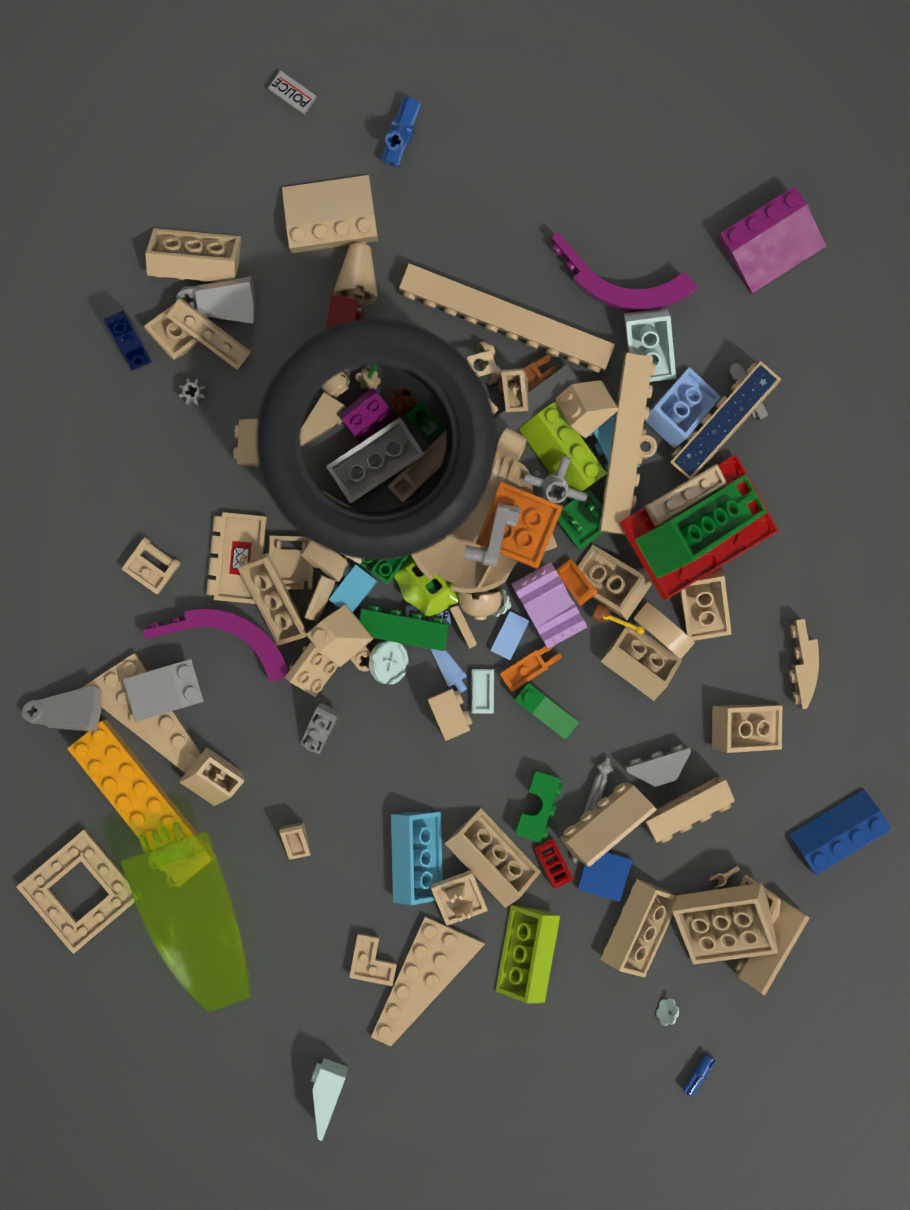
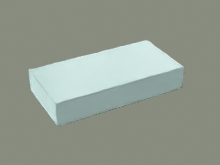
[472,669,494,714]

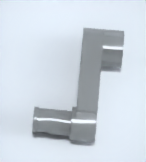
[464,503,521,567]

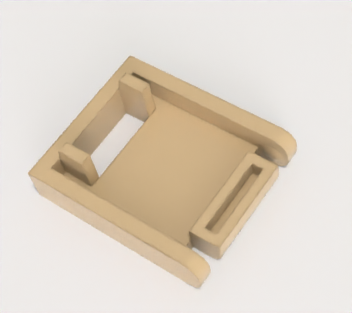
[269,536,314,590]

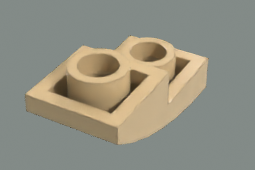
[300,540,350,582]

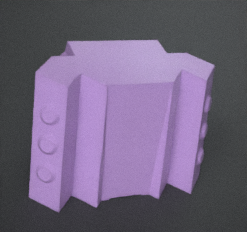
[512,562,587,649]

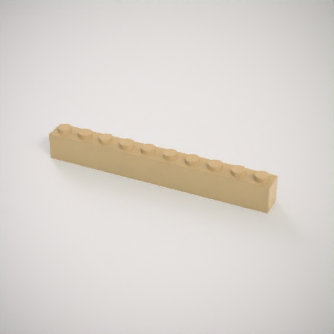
[399,264,615,373]

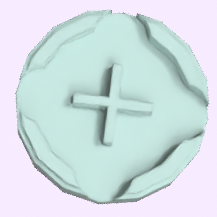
[369,640,409,684]

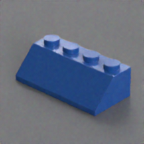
[788,789,892,875]

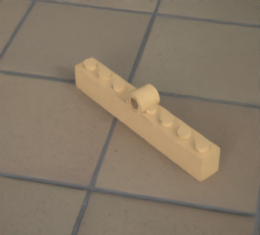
[599,353,657,535]

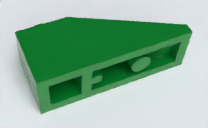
[514,682,579,740]

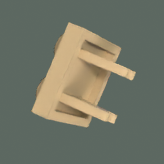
[285,642,338,697]
[431,870,488,926]

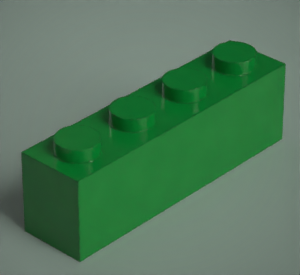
[359,605,451,651]

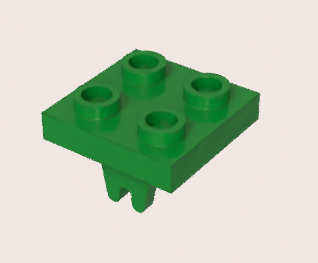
[558,488,603,550]

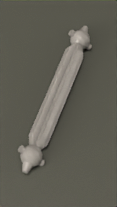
[569,757,613,863]

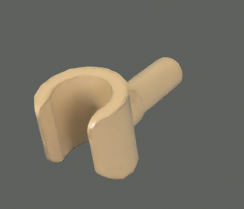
[709,866,740,889]

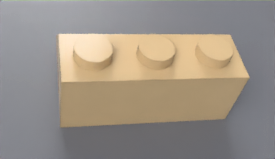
[601,622,682,701]

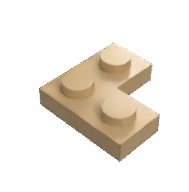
[349,933,397,986]

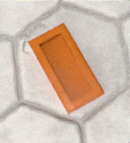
[556,558,597,606]

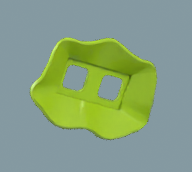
[394,555,459,616]

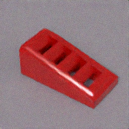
[534,838,574,889]

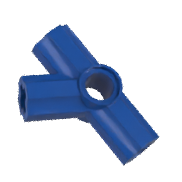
[381,97,421,167]

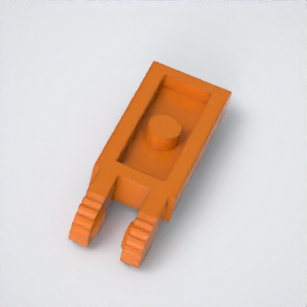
[500,645,562,692]

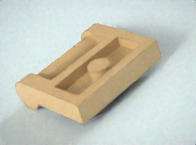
[122,537,181,595]

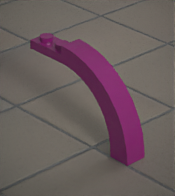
[551,232,698,312]
[143,609,290,682]

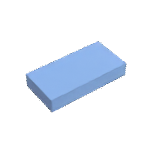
[490,611,529,660]

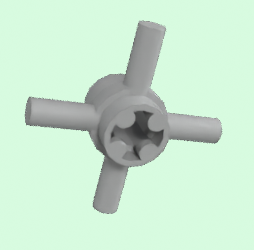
[522,456,587,503]

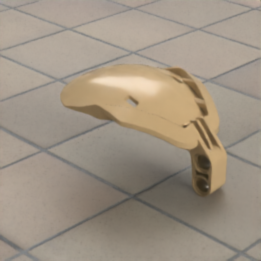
[412,428,533,593]

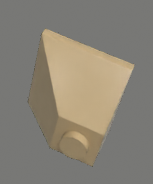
[306,605,374,667]

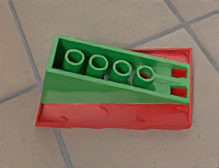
[619,454,779,601]

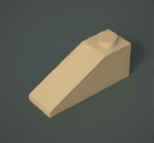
[300,393,346,447]

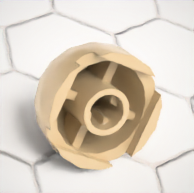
[458,586,502,620]

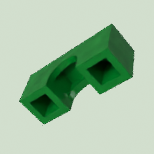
[515,769,563,843]

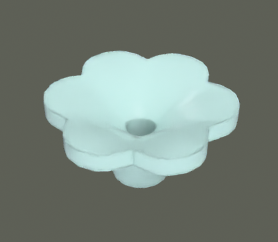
[493,589,511,617]
[656,998,679,1026]

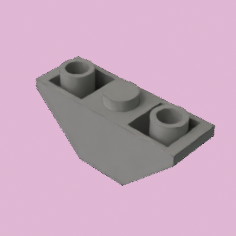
[300,703,340,754]
[624,744,691,787]

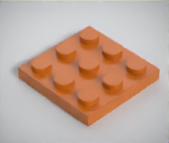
[476,482,563,569]

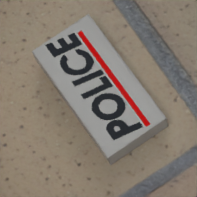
[268,70,317,116]

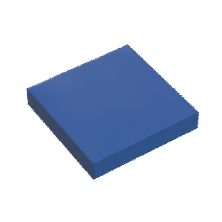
[577,852,632,902]

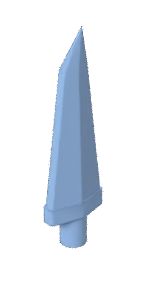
[431,649,467,693]

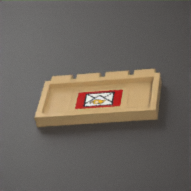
[206,512,267,604]

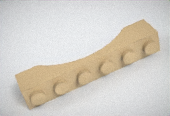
[387,402,499,503]

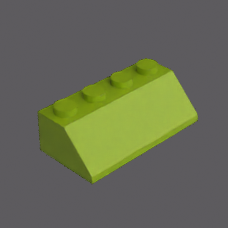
[519,401,607,501]
[496,905,560,1003]

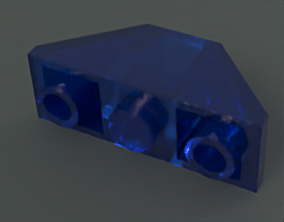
[104,310,152,371]

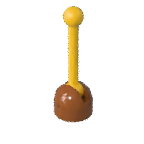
[592,603,645,635]

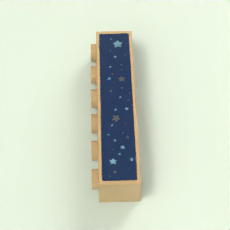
[670,361,782,479]

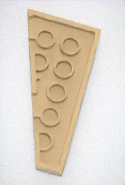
[371,916,485,1046]

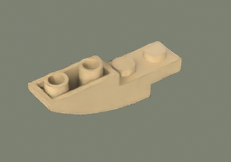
[789,619,819,709]

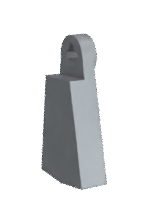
[176,276,256,323]
[22,685,102,732]

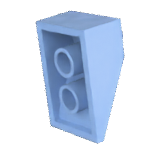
[644,367,721,449]

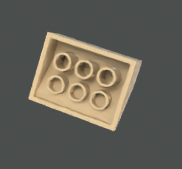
[282,175,378,253]
[672,883,778,964]

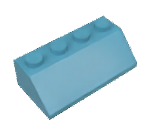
[391,812,443,905]

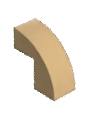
[633,602,695,659]

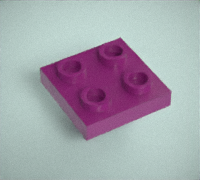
[339,388,396,443]

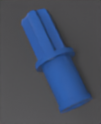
[683,1054,717,1097]

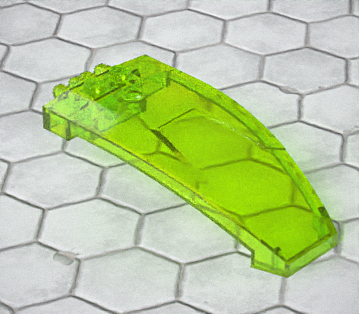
[121,822,251,1012]

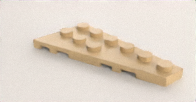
[80,653,202,773]

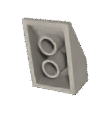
[122,659,204,722]

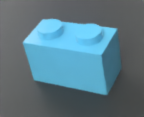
[329,565,377,612]

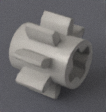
[179,379,206,406]

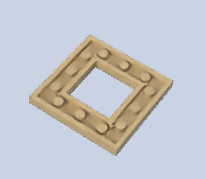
[17,829,142,954]

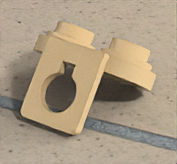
[466,341,501,385]

